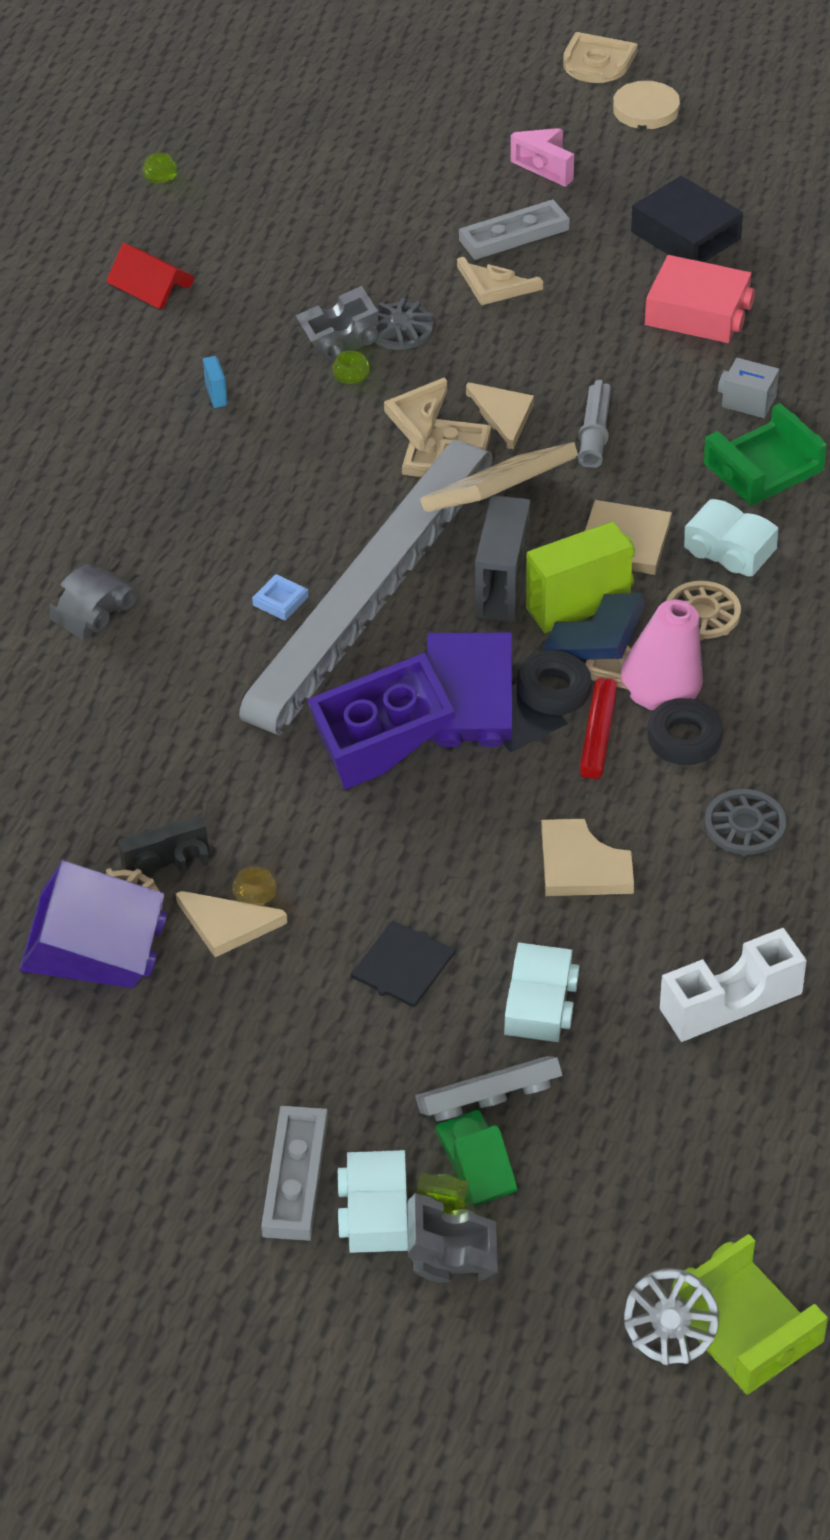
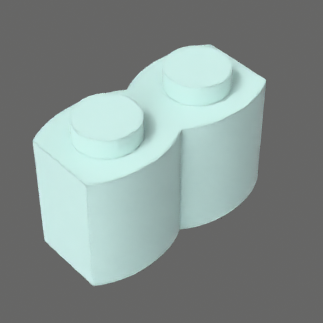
[684,499,778,576]
[504,942,580,1042]
[338,1150,408,1253]

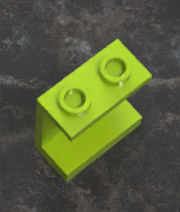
[671,1234,828,1395]

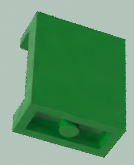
[703,403,827,506]

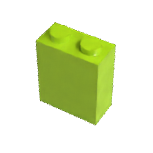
[526,521,635,633]

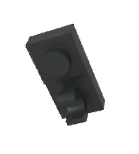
[118,815,209,876]

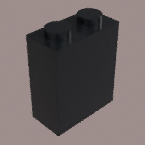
[631,176,743,262]

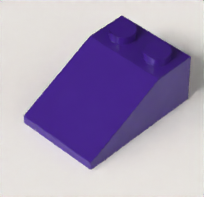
[307,652,456,790]

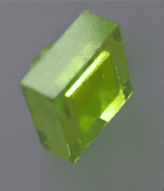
[417,1173,469,1214]

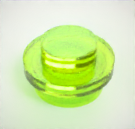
[142,153,177,183]
[332,350,370,384]

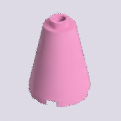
[621,599,703,710]

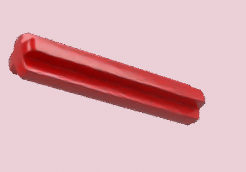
[580,677,617,779]

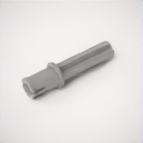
[578,380,611,468]

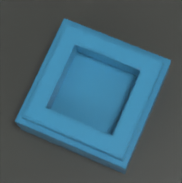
[203,356,228,408]

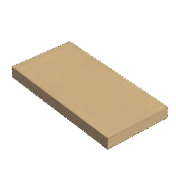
[420,442,578,512]

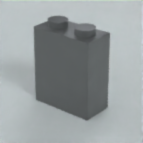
[475,496,531,622]

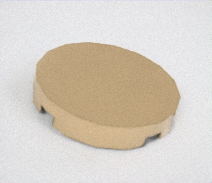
[613,81,680,129]

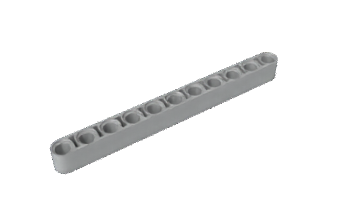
[239,439,492,736]

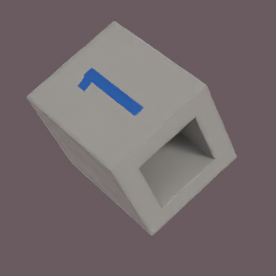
[718,358,779,418]

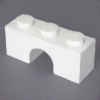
[660,928,807,1042]

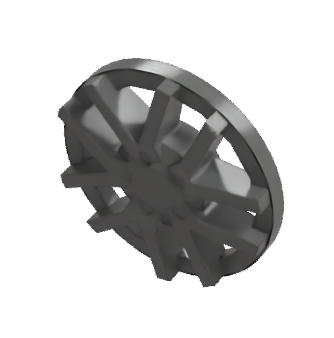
[374,298,434,350]
[704,789,786,857]

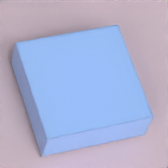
[252,574,309,621]

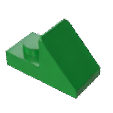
[435,1109,517,1207]

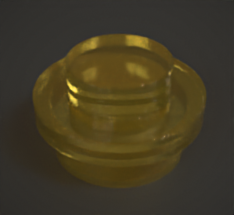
[232,867,277,906]

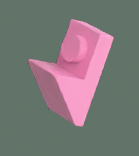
[511,128,574,187]

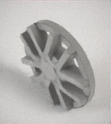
[624,1269,719,1366]

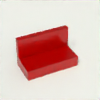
[106,242,195,309]

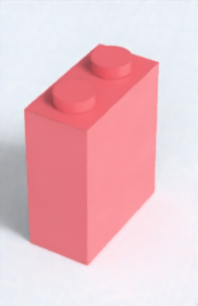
[645,255,755,343]

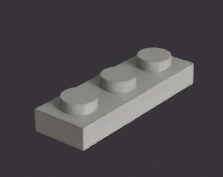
[459,199,570,260]
[415,1056,563,1121]
[261,1106,328,1241]

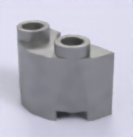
[296,286,379,360]
[49,564,139,640]
[407,1193,498,1282]

